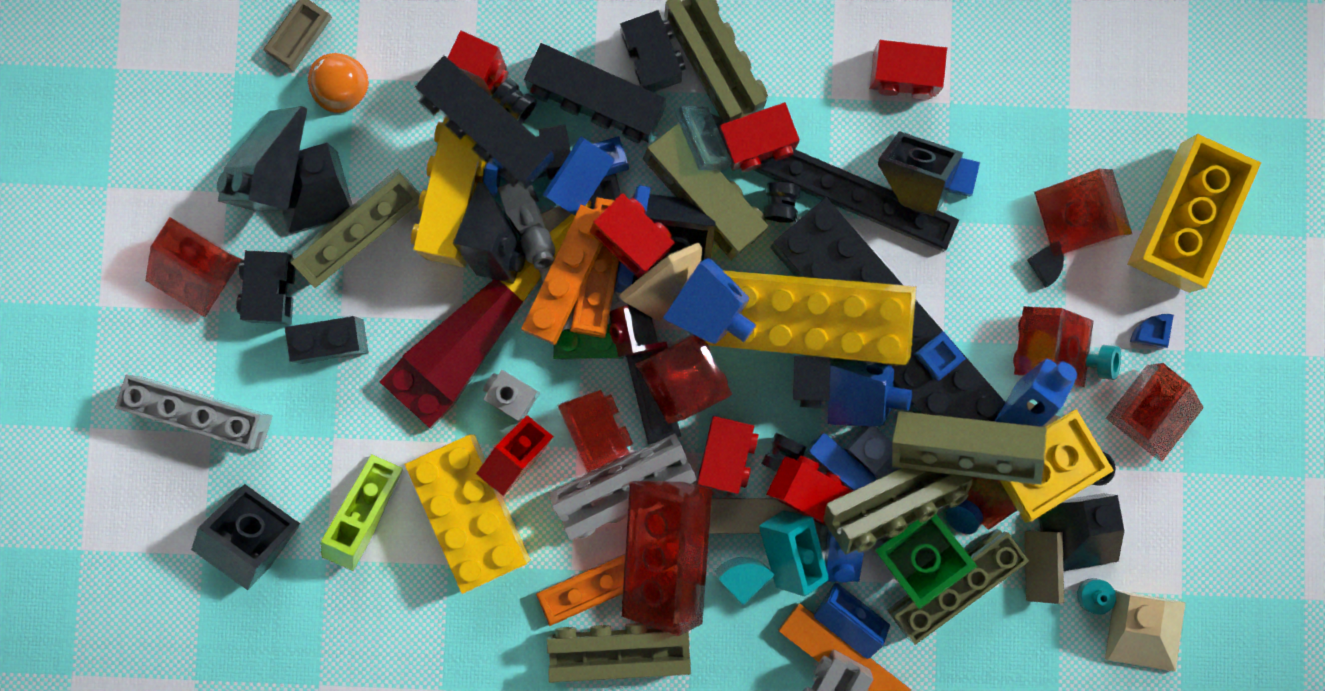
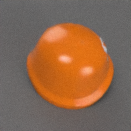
[308,53,369,113]

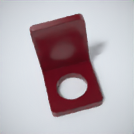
[609,306,668,358]

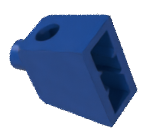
[663,258,756,344]
[828,358,912,426]
[995,359,1077,427]

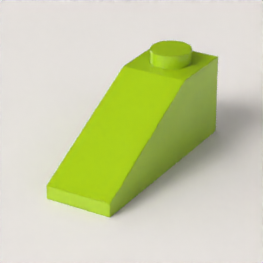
[320,454,403,571]

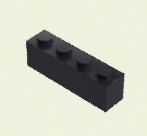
[524,43,666,143]
[414,55,554,190]

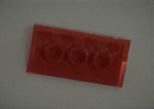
[621,481,712,636]

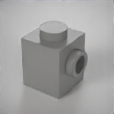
[483,370,540,421]

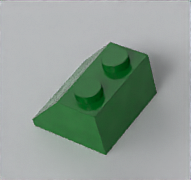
[875,514,978,610]

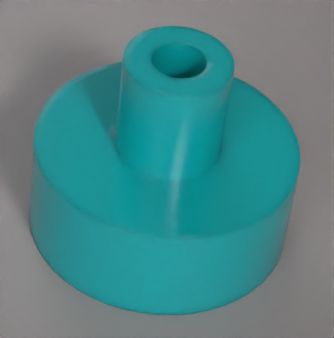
[1086,345,1121,380]
[1077,578,1116,615]

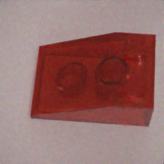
[558,390,633,473]

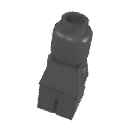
[497,184,555,269]

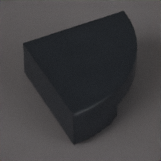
[1027,240,1064,288]

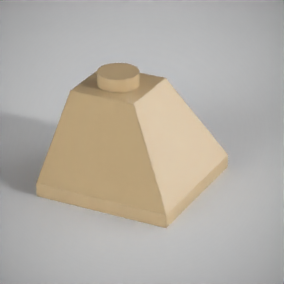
[619,243,702,321]
[1105,590,1185,672]

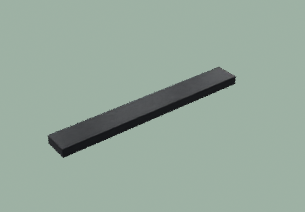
[697,113,960,252]
[589,174,681,445]

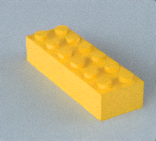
[694,271,916,365]

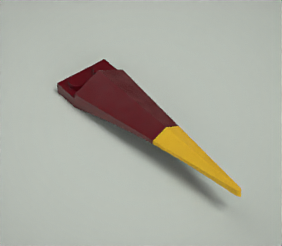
[379,201,591,429]

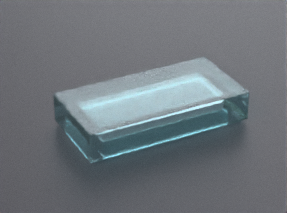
[675,106,732,170]

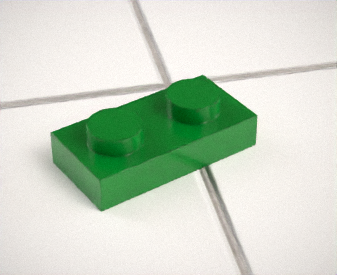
[553,323,624,360]

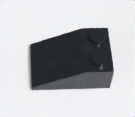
[217,106,307,211]

